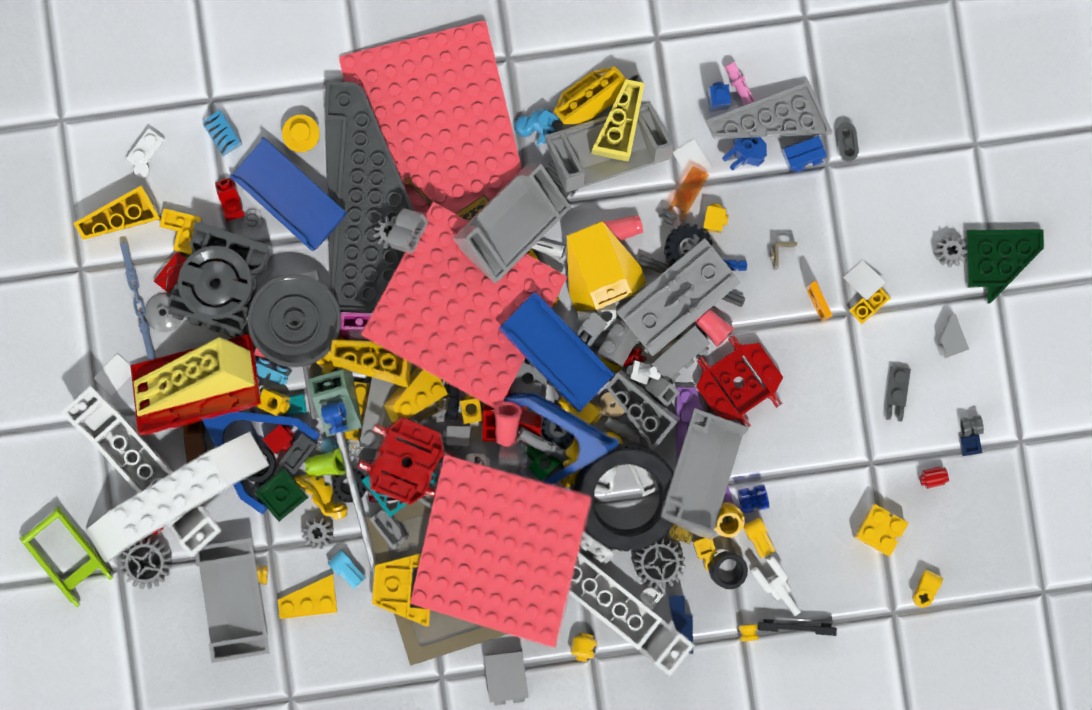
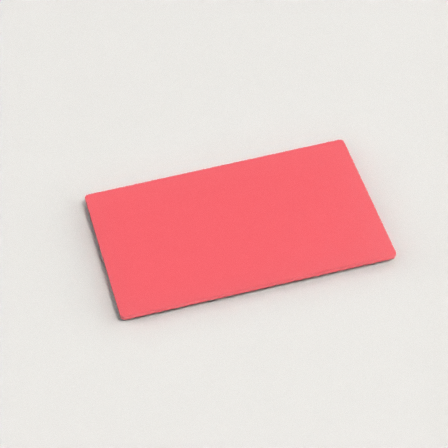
[339,21,522,216]

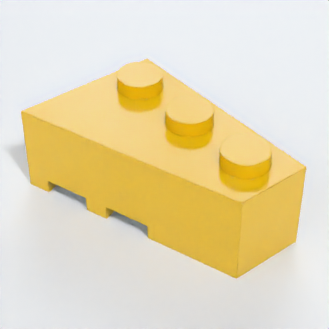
[384,367,448,422]

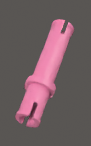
[724,62,755,105]

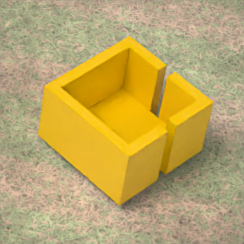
[854,504,909,557]

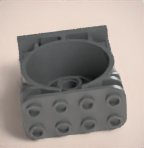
[166,221,273,338]

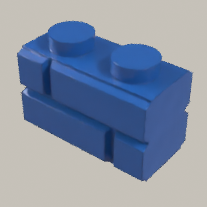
[782,135,827,173]

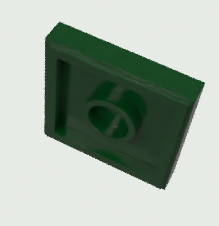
[254,468,309,522]

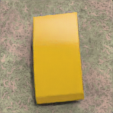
[849,288,891,324]

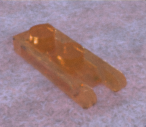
[668,166,709,220]

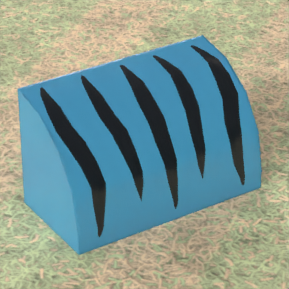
[203,110,242,156]

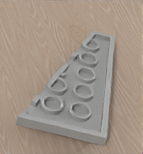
[706,81,832,139]

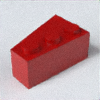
[482,403,541,443]

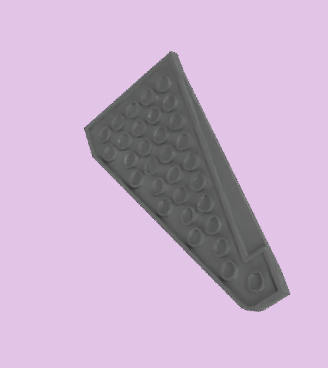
[325,81,415,313]

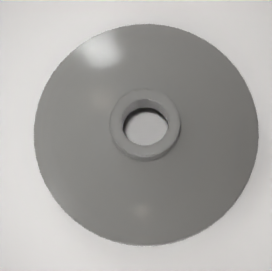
[145,294,182,332]

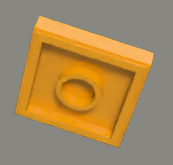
[806,281,833,321]

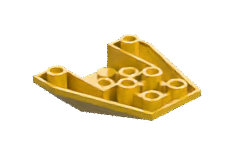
[566,221,647,312]

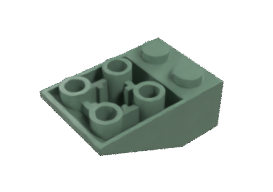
[308,370,363,437]

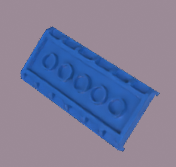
[230,137,347,251]
[498,292,615,412]

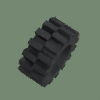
[332,468,367,503]

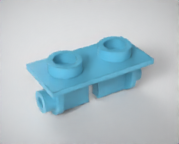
[255,356,292,385]

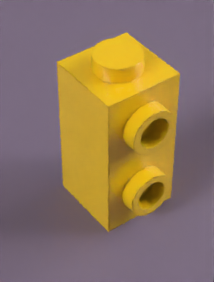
[559,397,602,424]

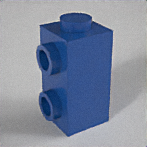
[707,82,731,111]

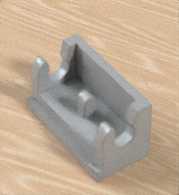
[370,509,409,550]

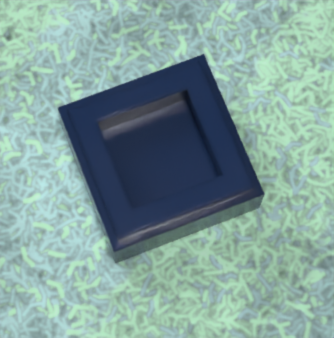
[959,435,982,456]

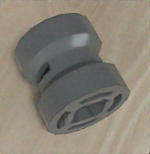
[960,415,984,437]

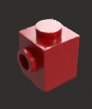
[263,424,294,454]

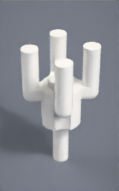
[750,555,801,616]

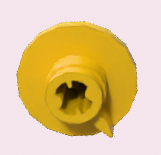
[282,115,320,153]

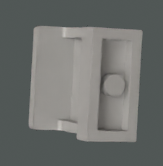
[484,650,528,706]

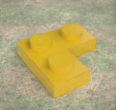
[159,208,202,255]

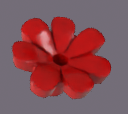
[623,347,647,367]

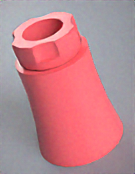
[603,215,643,241]
[695,309,735,347]
[494,402,522,447]

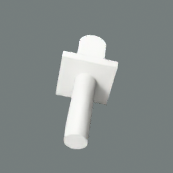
[626,360,661,385]

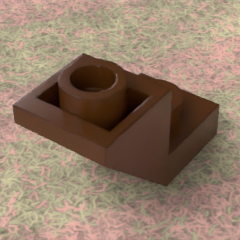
[183,420,207,464]

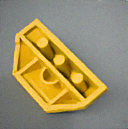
[553,66,626,124]

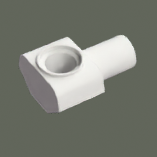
[578,303,616,331]

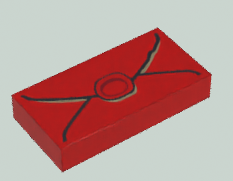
[153,252,187,293]

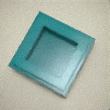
[287,394,307,416]

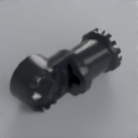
[442,382,460,420]

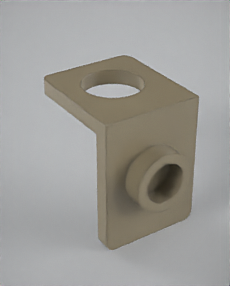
[770,242,797,270]

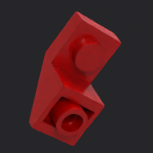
[215,177,245,222]

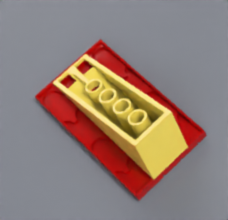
[130,334,261,435]

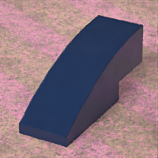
[668,595,693,654]

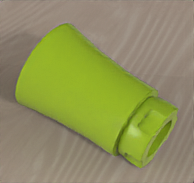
[305,448,346,476]

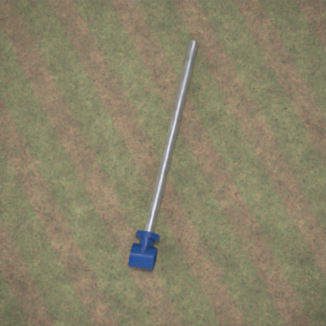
[321,402,378,579]

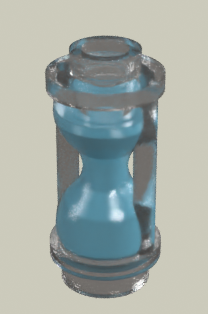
[316,436,360,461]

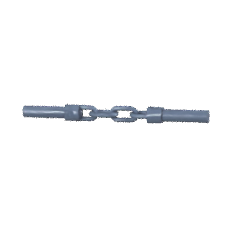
[120,242,156,360]

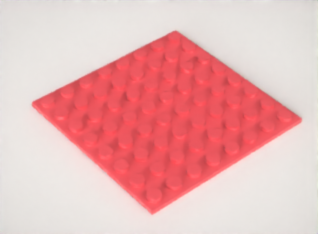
[361,202,567,408]
[410,455,592,648]

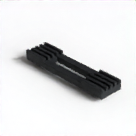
[757,619,837,636]

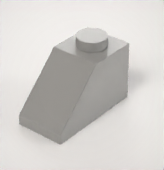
[937,313,969,358]

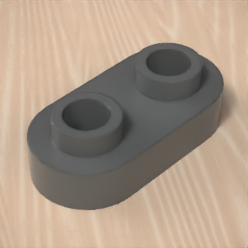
[837,123,859,162]

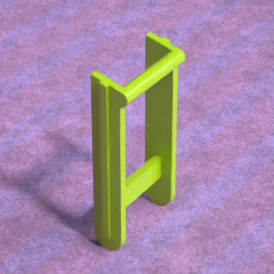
[19,507,114,607]

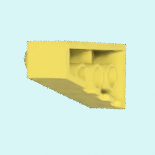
[591,79,645,162]

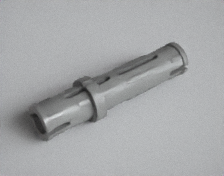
[516,427,568,462]

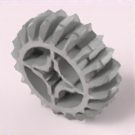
[120,537,172,589]
[634,537,686,589]

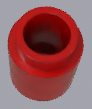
[919,466,949,489]

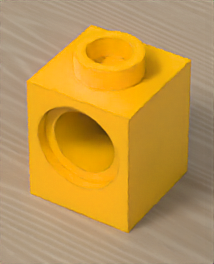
[256,389,290,416]
[460,395,483,424]

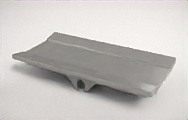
[616,238,740,356]

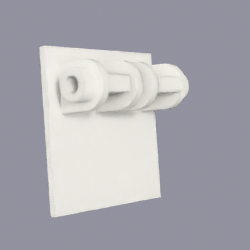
[579,532,615,566]

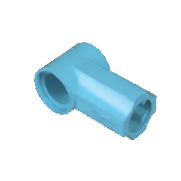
[327,549,366,589]

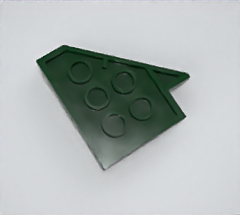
[966,229,1044,304]

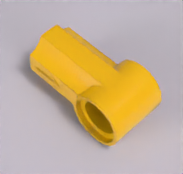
[743,517,775,558]

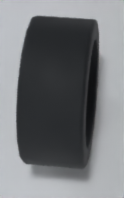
[246,446,276,482]
[709,551,748,590]

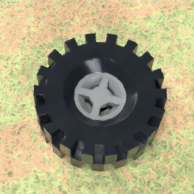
[664,223,713,266]

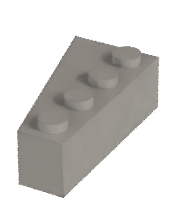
[606,370,680,451]

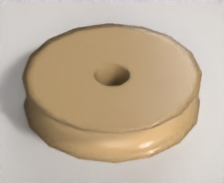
[598,391,625,419]

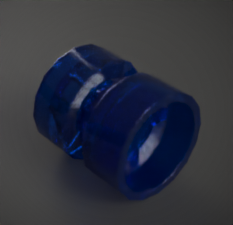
[737,484,770,514]

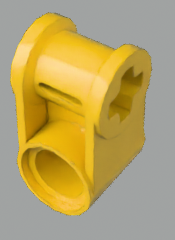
[913,570,944,608]

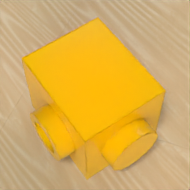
[703,203,729,234]

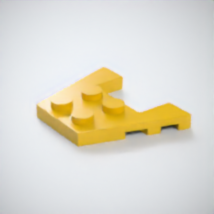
[372,553,430,627]

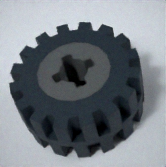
[542,418,574,445]

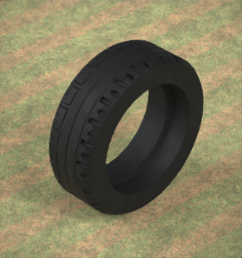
[573,443,674,552]

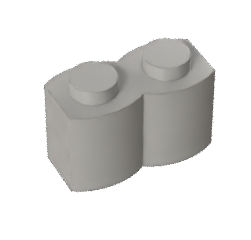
[387,208,428,254]

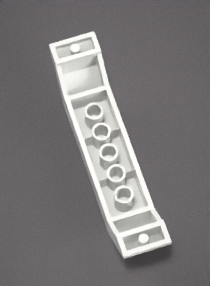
[62,386,221,557]
[86,432,269,563]
[568,552,694,676]

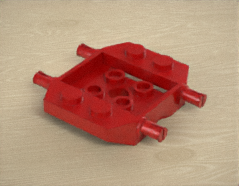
[696,335,783,427]
[357,416,454,505]

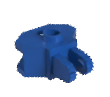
[722,137,767,171]

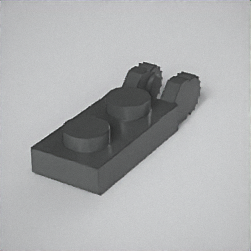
[886,366,911,422]
[271,433,318,477]

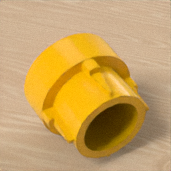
[714,502,744,538]

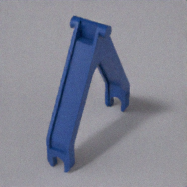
[504,393,619,485]
[203,412,321,514]

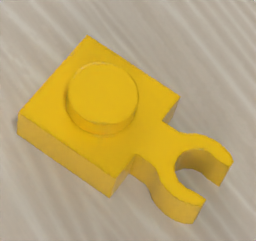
[692,537,717,571]

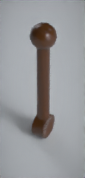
[404,177,435,206]

